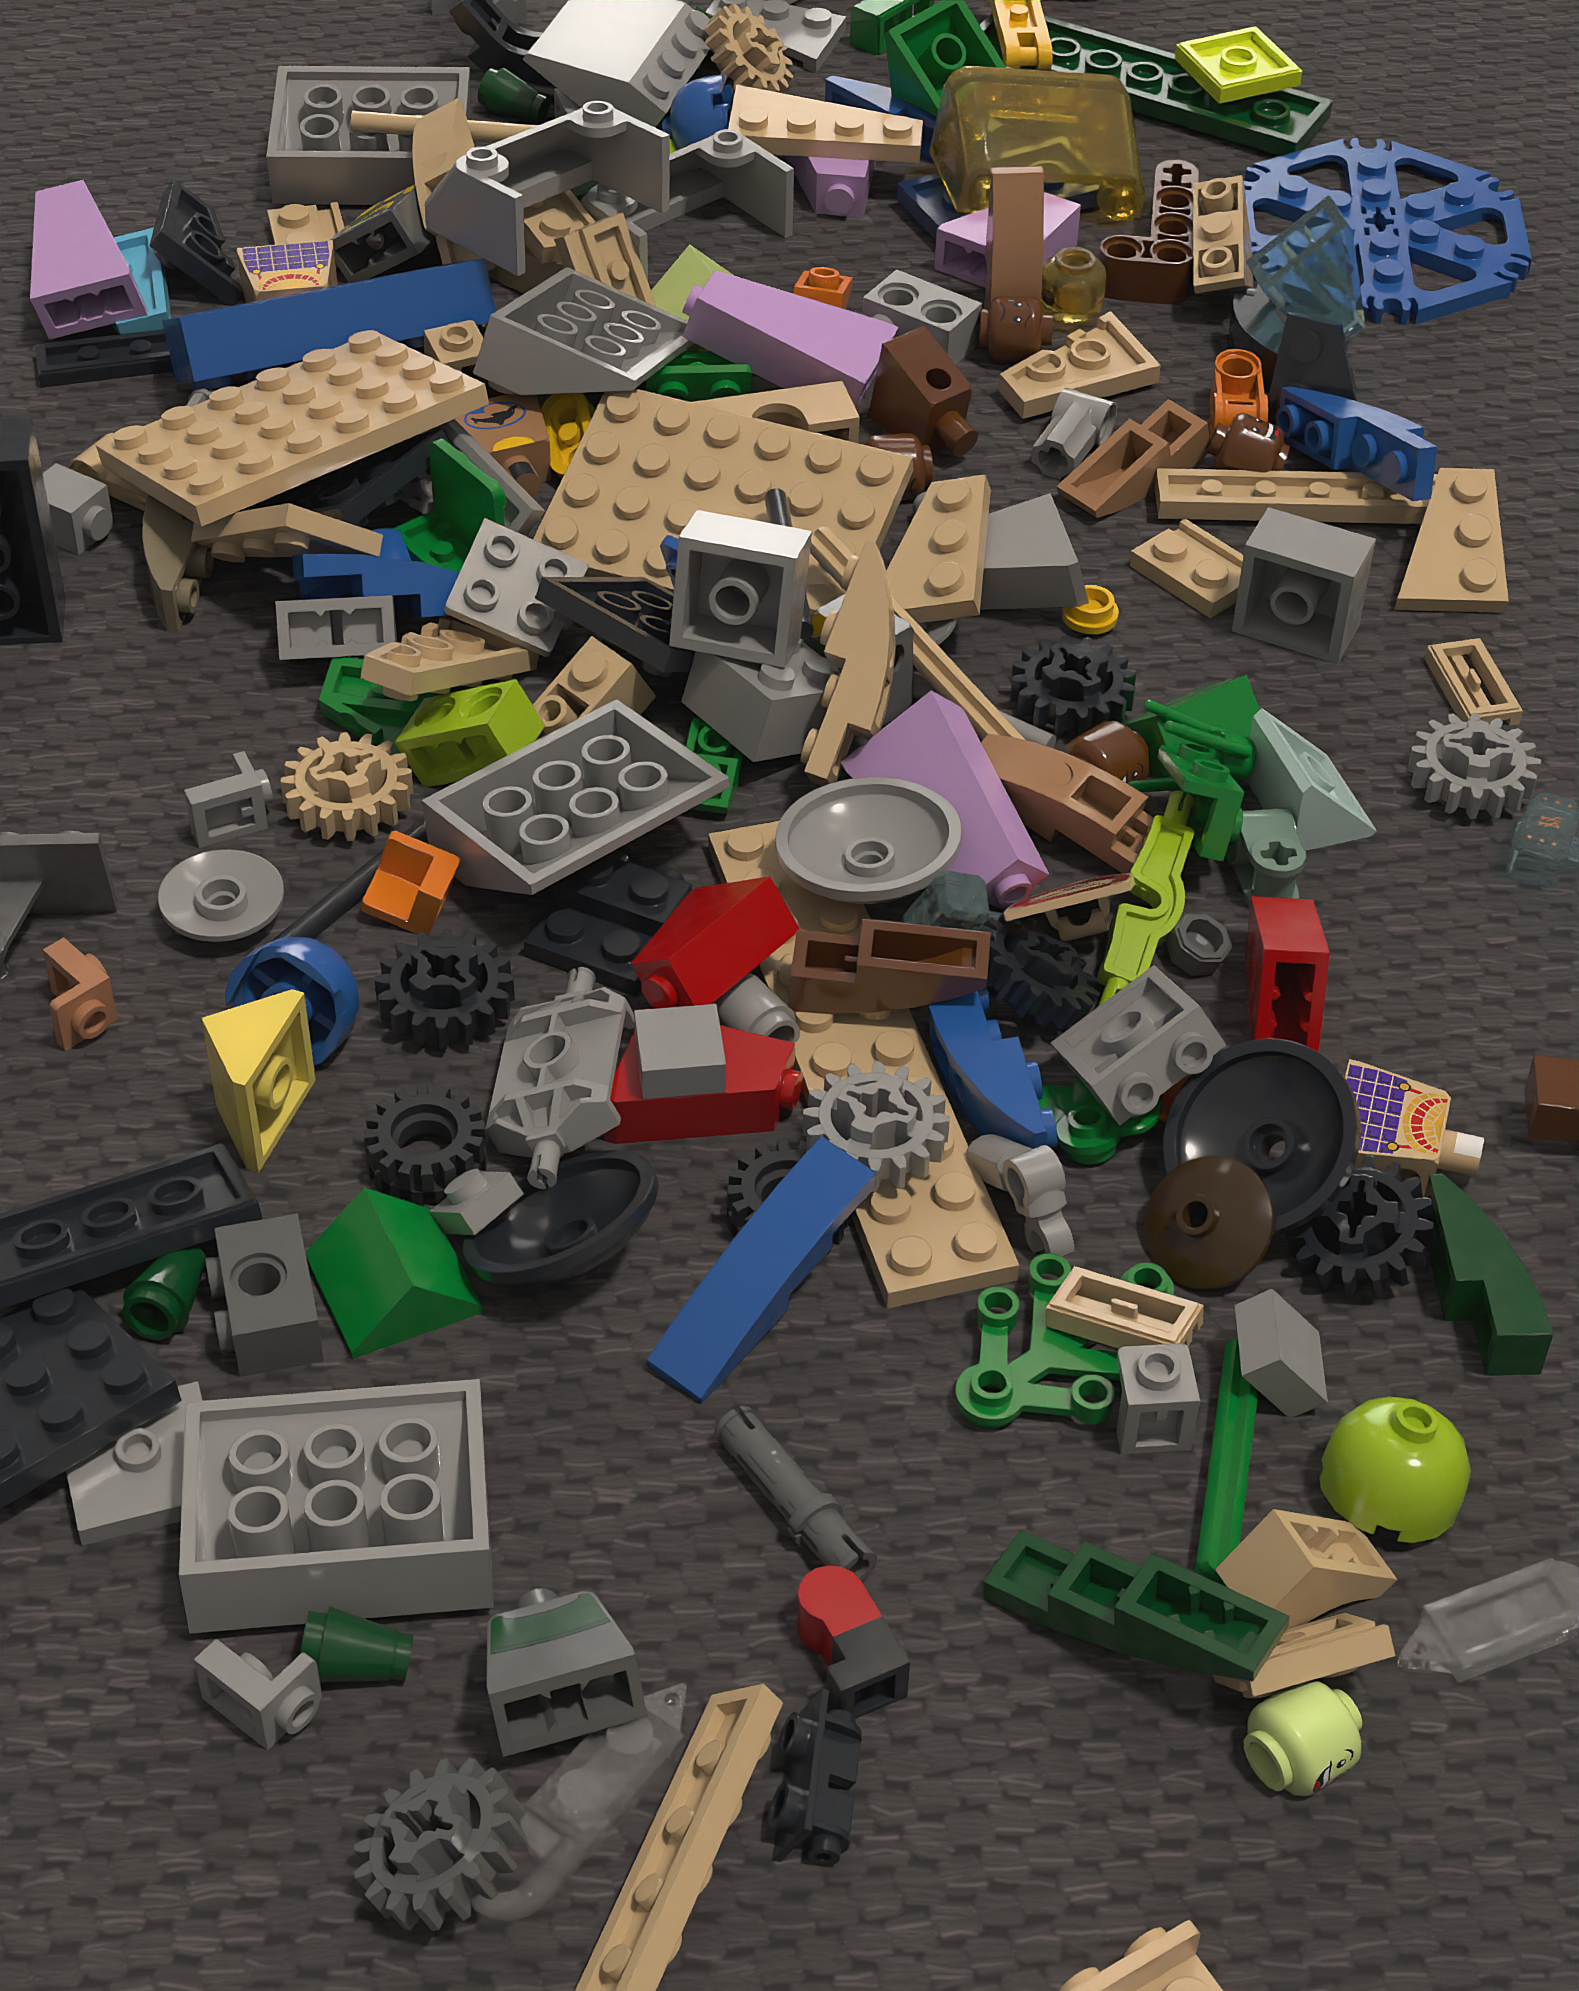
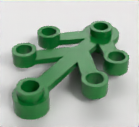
[955,1253,1174,1428]

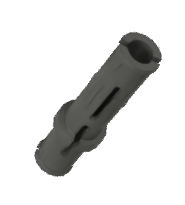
[714,1406,877,1582]

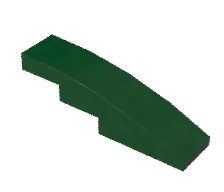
[983,1529,1290,1681]

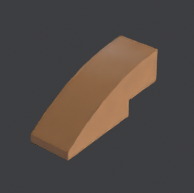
[984,167,1044,309]
[1056,399,1210,518]

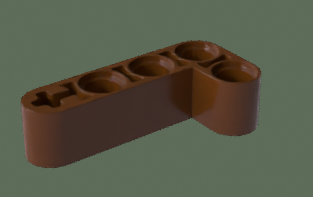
[1096,160,1199,304]

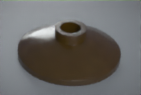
[1144,1155,1275,1291]

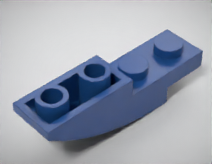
[1276,386,1437,501]
[928,986,1058,1149]

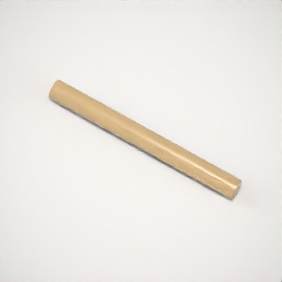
[351,111,537,142]

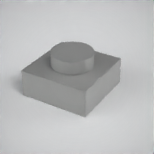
[429,1169,524,1235]

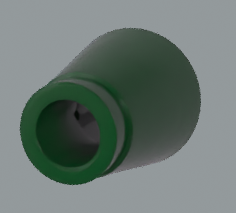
[477,68,550,123]
[122,1245,206,1340]
[300,1606,414,1683]

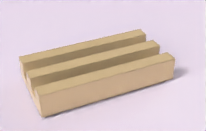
[1424,638,1523,726]
[1046,1266,1204,1349]

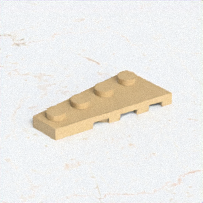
[728,85,923,163]
[360,615,539,701]

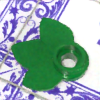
[1038,1076,1163,1164]

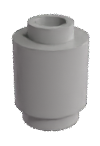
[712,973,800,1043]

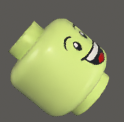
[1244,1680,1362,1796]

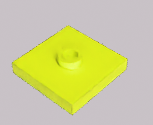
[1175,26,1302,104]

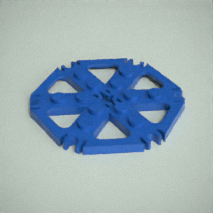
[1244,138,1532,325]

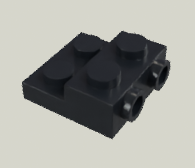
[524,849,692,996]

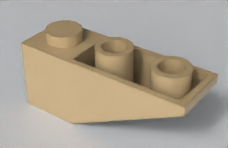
[533,636,656,741]

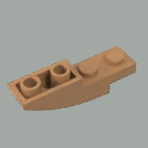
[981,734,1192,874]

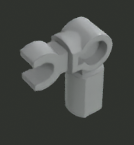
[966,1134,1074,1256]

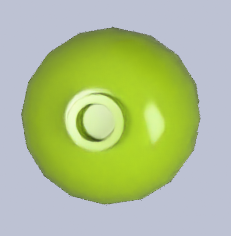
[1319,1396,1471,1543]

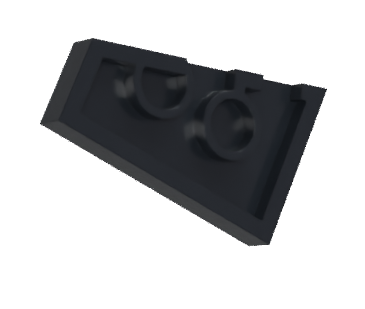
[149,179,244,306]

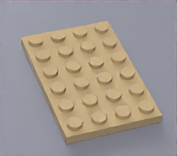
[96,330,489,527]
[533,389,914,619]

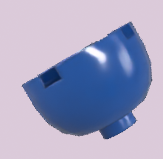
[662,74,734,169]
[225,936,359,1065]

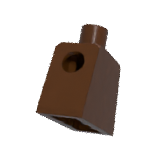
[868,326,979,456]

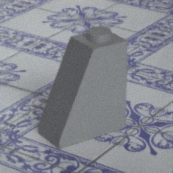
[980,493,1089,610]

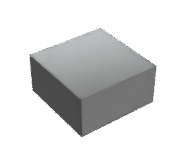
[634,1004,726,1099]
[1235,1289,1328,1417]

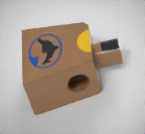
[455,394,551,498]

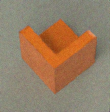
[360,831,461,936]

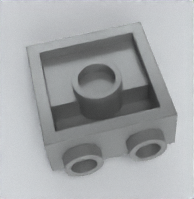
[1051,965,1226,1125]

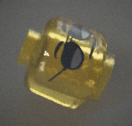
[1041,247,1107,325]

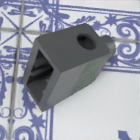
[487,1588,648,1757]

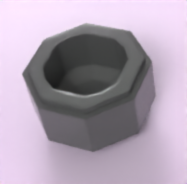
[1165,914,1232,976]

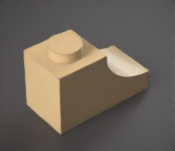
[1215,1509,1398,1629]

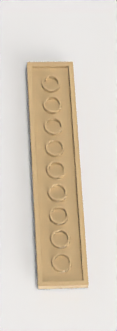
[708,821,1019,1308]

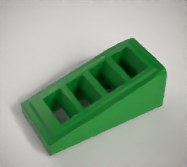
[850,0,934,55]

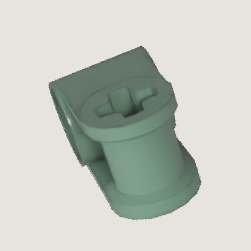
[1226,808,1306,907]

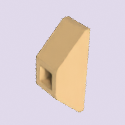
[1193,175,1253,295]

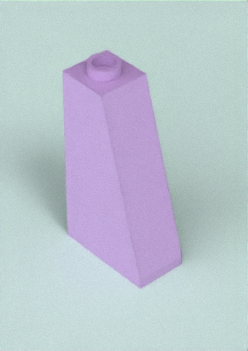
[30,180,147,340]
[682,270,899,408]
[841,691,1050,909]

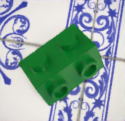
[645,351,752,402]
[1157,742,1245,861]

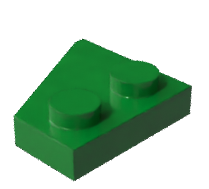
[319,656,443,766]

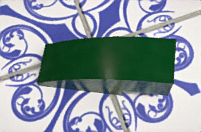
[1424,1174,1554,1376]

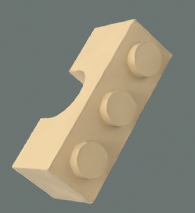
[692,381,860,444]

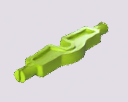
[1096,791,1194,1007]

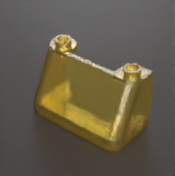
[929,66,1146,221]

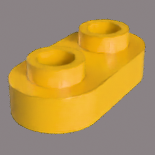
[541,393,595,479]

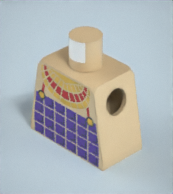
[237,240,337,303]
[1345,1059,1484,1198]

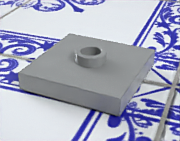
[66,1381,203,1546]

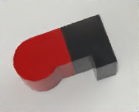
[797,1565,910,1719]

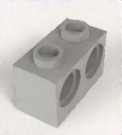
[862,269,982,365]
[275,595,397,660]

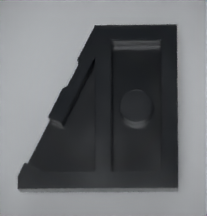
[1268,312,1357,420]

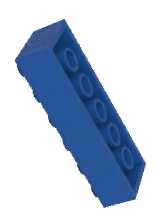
[162,258,496,390]

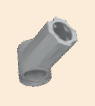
[1031,388,1117,479]

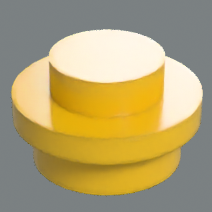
[1062,585,1119,634]

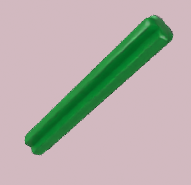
[1195,1338,1259,1585]

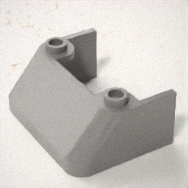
[425,101,670,276]
[579,129,794,281]

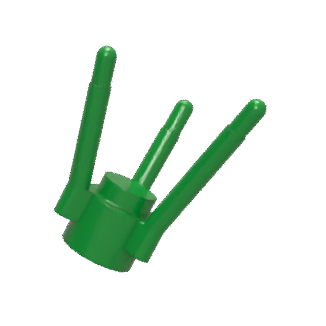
[1127,700,1256,792]

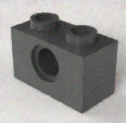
[205,1213,324,1377]

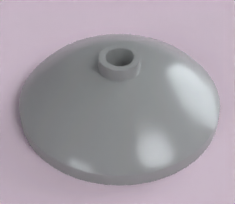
[775,777,962,904]

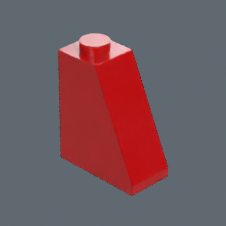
[631,876,800,1009]
[1245,896,1330,1053]
[604,1007,803,1144]

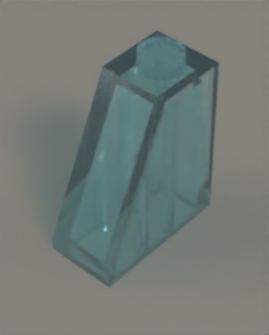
[1246,195,1366,341]

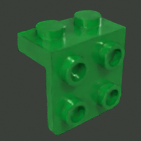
[393,438,507,572]

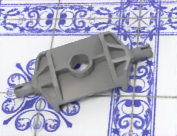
[485,967,635,1189]

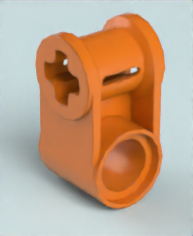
[1209,349,1268,439]

